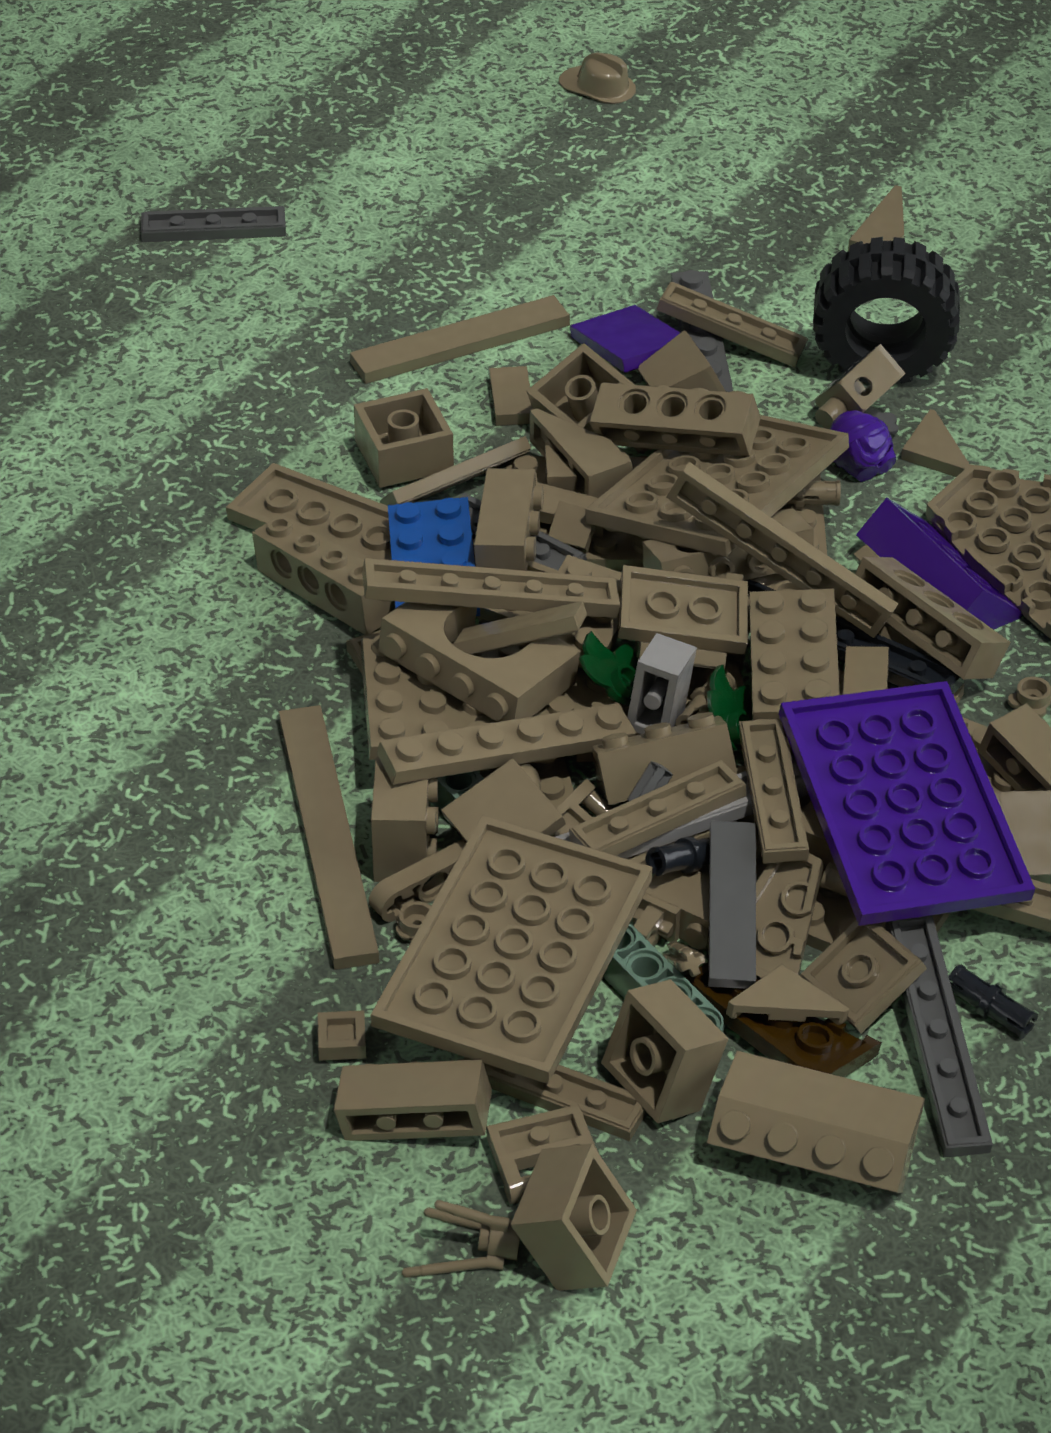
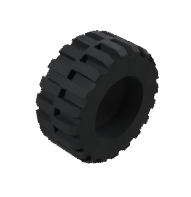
[813,237,960,384]

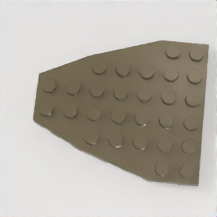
[926,464,1051,639]

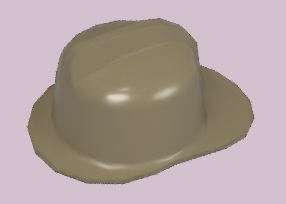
[559,52,636,104]

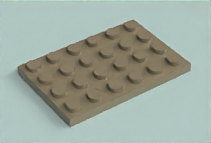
[585,415,849,557]
[371,815,652,1084]

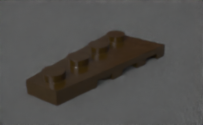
[684,963,882,1077]

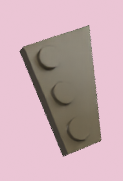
[756,853,824,980]

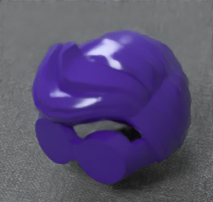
[830,410,896,482]

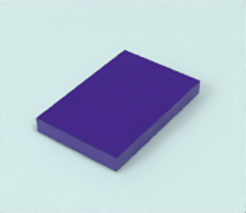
[570,305,680,373]

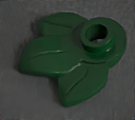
[579,631,638,706]
[707,665,752,751]

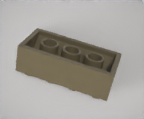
[707,1051,925,1193]

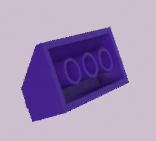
[856,497,1023,630]

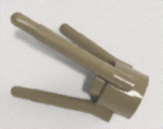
[402,1200,520,1277]

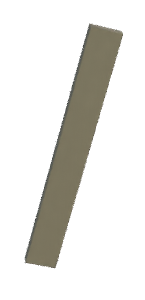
[279,705,379,970]

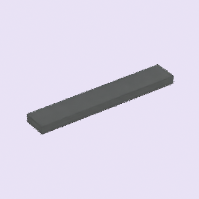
[885,915,993,1157]

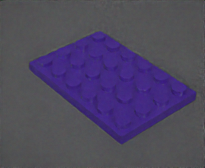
[778,681,1035,926]

